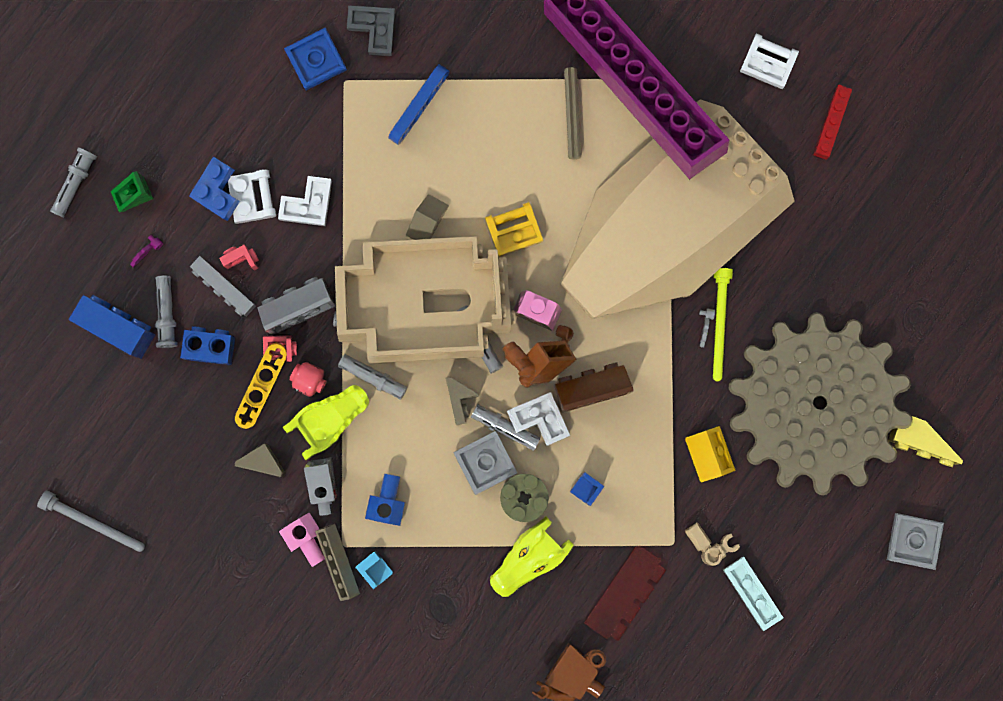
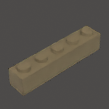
[315,524,360,601]

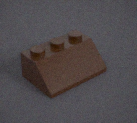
[554,362,634,413]

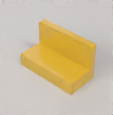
[685,426,736,482]

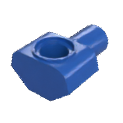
[365,474,405,526]

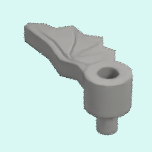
[699,308,715,348]

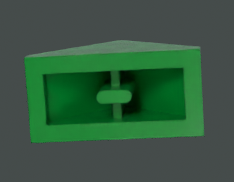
[110,171,153,213]

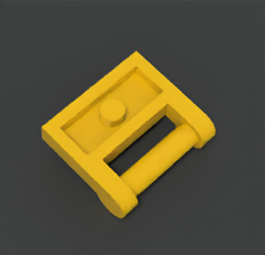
[485,202,543,257]

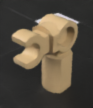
[685,522,740,565]

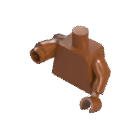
[503,325,577,388]
[532,643,606,701]

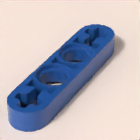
[388,64,450,145]

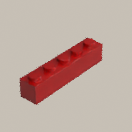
[813,84,852,160]

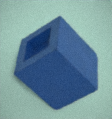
[570,472,604,506]

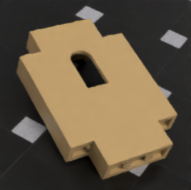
[335,236,516,363]

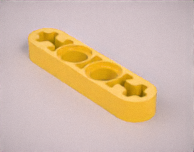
[235,343,287,429]

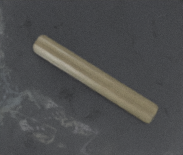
[564,67,581,160]

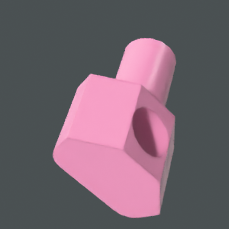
[279,513,325,567]

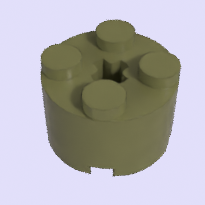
[500,474,549,522]

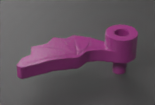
[130,235,163,267]

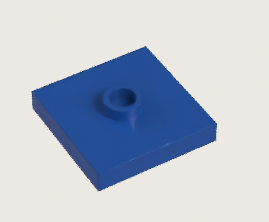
[284,28,347,90]

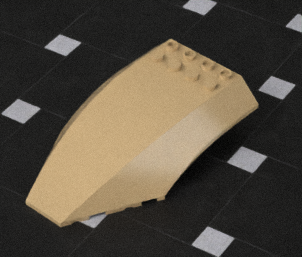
[561,100,794,319]

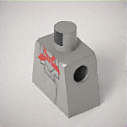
[304,457,337,515]

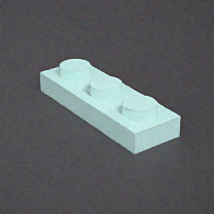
[723,557,783,631]

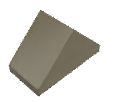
[406,194,449,240]
[235,444,285,477]

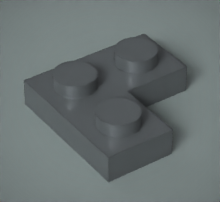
[347,5,395,56]

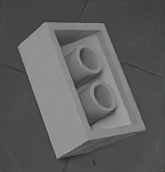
[257,277,336,335]

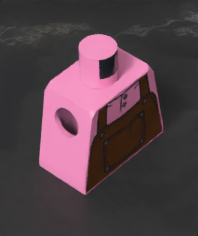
[513,290,562,332]

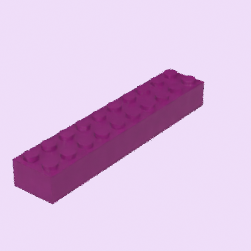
[544,0,730,180]

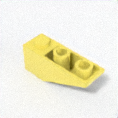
[888,416,963,467]

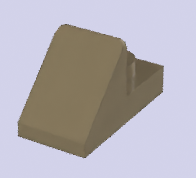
[446,377,479,425]

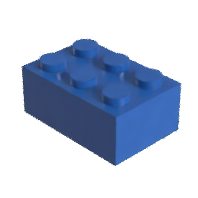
[69,294,155,359]

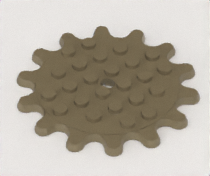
[729,312,912,495]

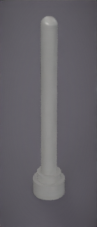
[37,490,145,552]

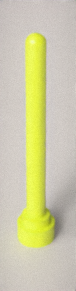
[713,268,733,381]

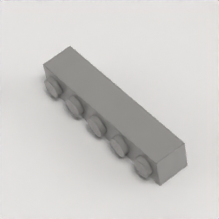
[190,256,256,317]

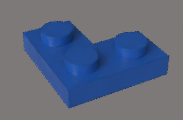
[189,157,240,221]

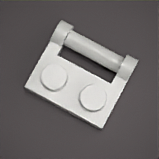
[740,33,799,89]
[228,170,276,224]

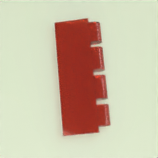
[584,546,666,641]

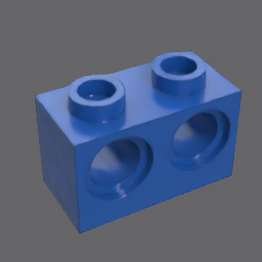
[180,327,235,365]

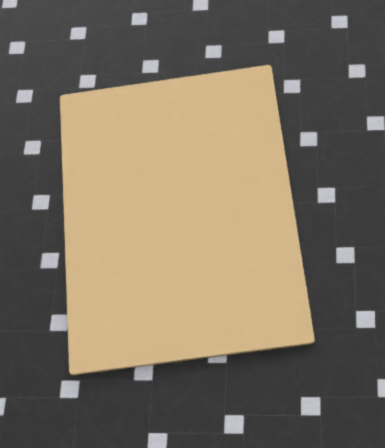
[342,79,675,547]

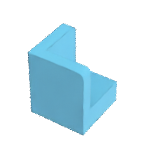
[356,551,393,589]

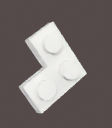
[278,176,332,226]
[507,392,570,446]

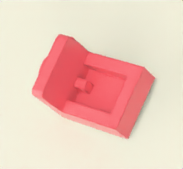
[219,245,259,270]
[263,335,297,362]

